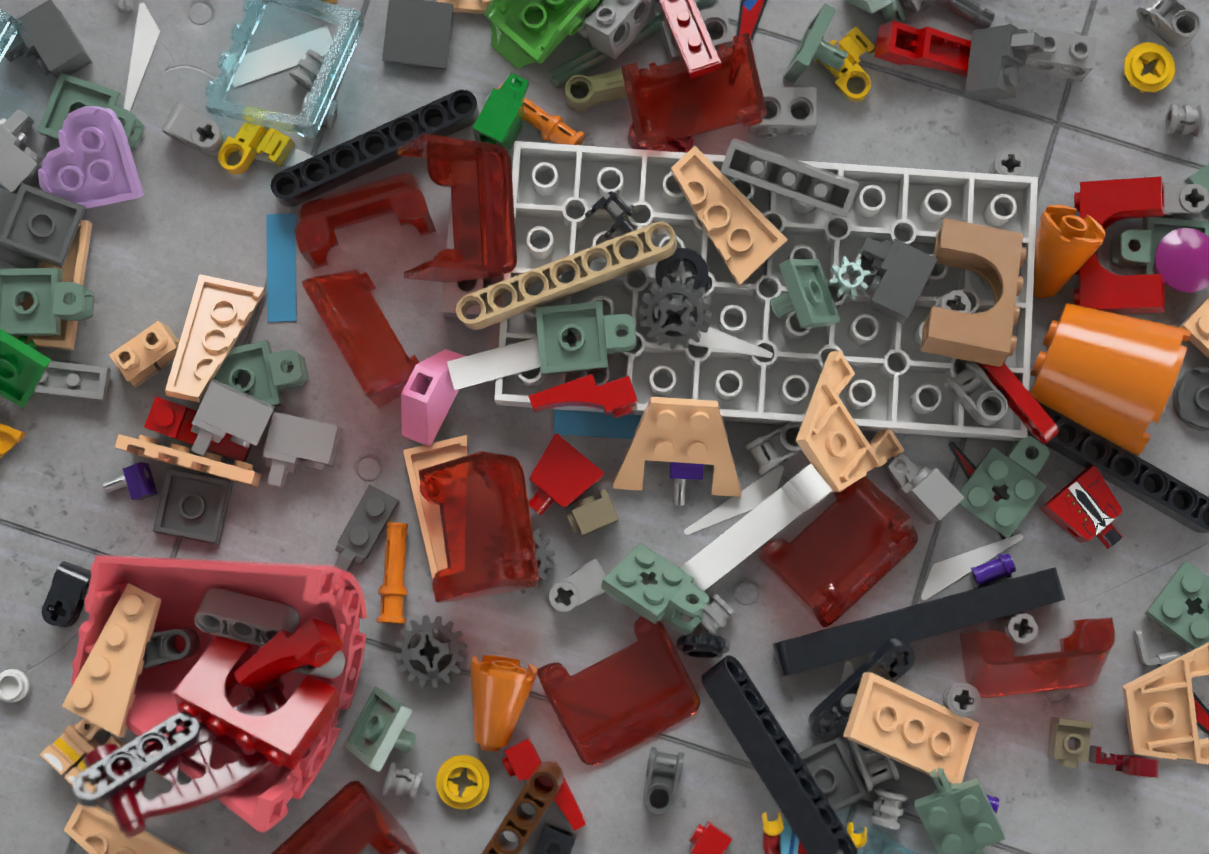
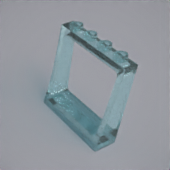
[205,0,364,139]

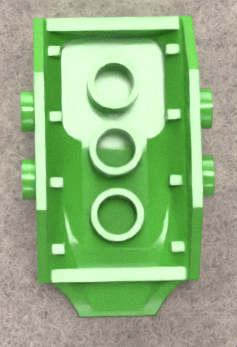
[484,0,603,69]

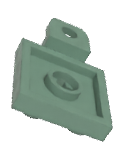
[37,72,145,149]
[1110,217,1209,286]
[0,268,94,336]
[535,301,636,376]
[213,340,309,407]
[958,436,1050,539]
[601,543,709,634]
[1144,561,1209,650]

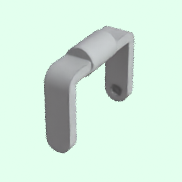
[1133,629,1192,667]

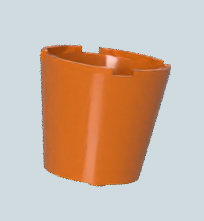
[1030,303,1191,456]

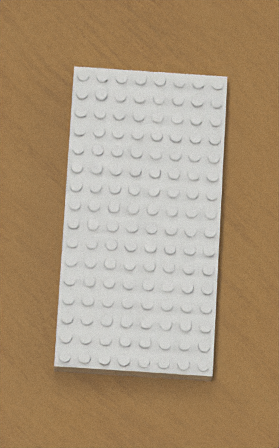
[494,141,1038,441]

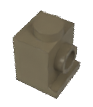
[566,489,619,537]
[1047,717,1093,768]

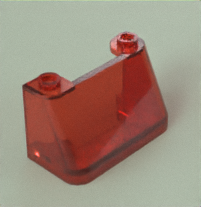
[621,33,768,151]
[295,173,436,270]
[418,451,539,603]
[758,476,918,627]
[959,617,1115,698]

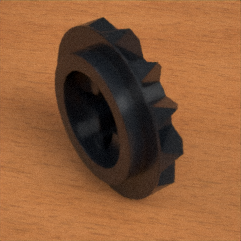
[655,248,708,295]
[676,633,730,658]

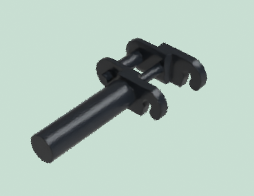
[585,190,654,265]

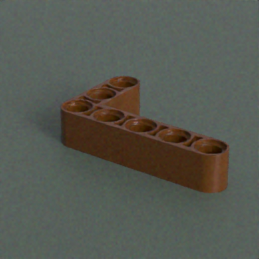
[482,762,564,854]

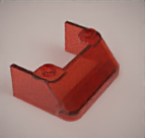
[398,134,517,283]
[271,781,420,854]

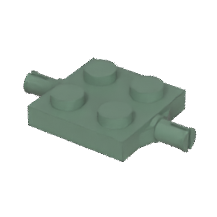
[914,768,1006,854]

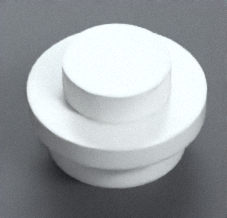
[0,669,30,703]

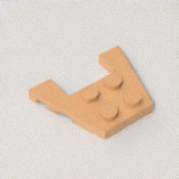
[796,350,904,492]
[613,397,741,497]
[1122,642,1209,765]

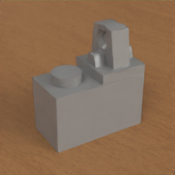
[0,109,43,194]
[191,379,275,456]
[262,412,342,488]
[886,454,965,525]

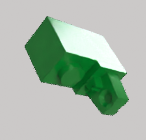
[472,73,529,160]

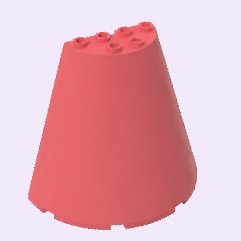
[71,555,367,833]

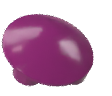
[1153,228,1209,293]

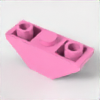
[401,349,466,447]

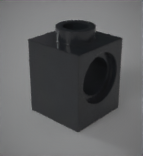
[533,822,576,854]

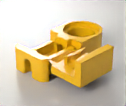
[814,26,875,102]
[218,109,295,175]

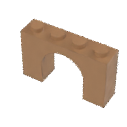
[920,218,1027,367]

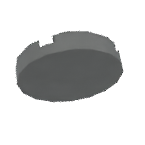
[1172,366,1209,431]

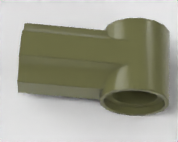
[565,69,630,112]

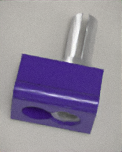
[103,462,158,500]
[669,462,704,506]

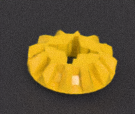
[1123,42,1175,93]
[436,755,490,809]

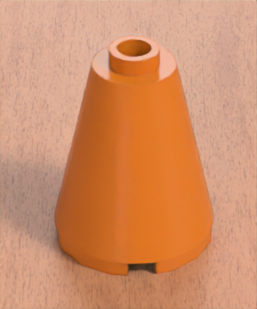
[1033,204,1106,298]
[470,655,538,752]

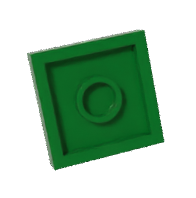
[0,329,51,409]

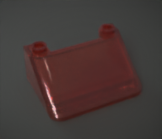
[301,269,420,408]
[537,615,700,765]

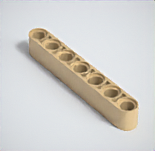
[456,222,677,330]

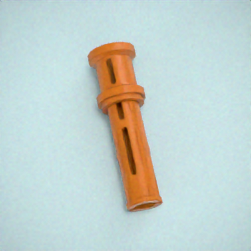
[497,84,585,145]
[376,522,408,624]

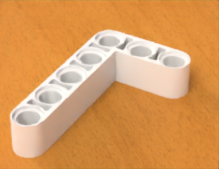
[680,463,832,591]

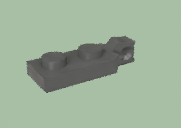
[334,484,399,572]

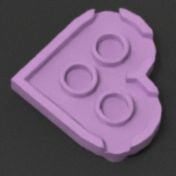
[38,106,144,209]

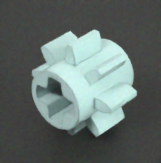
[828,257,870,300]

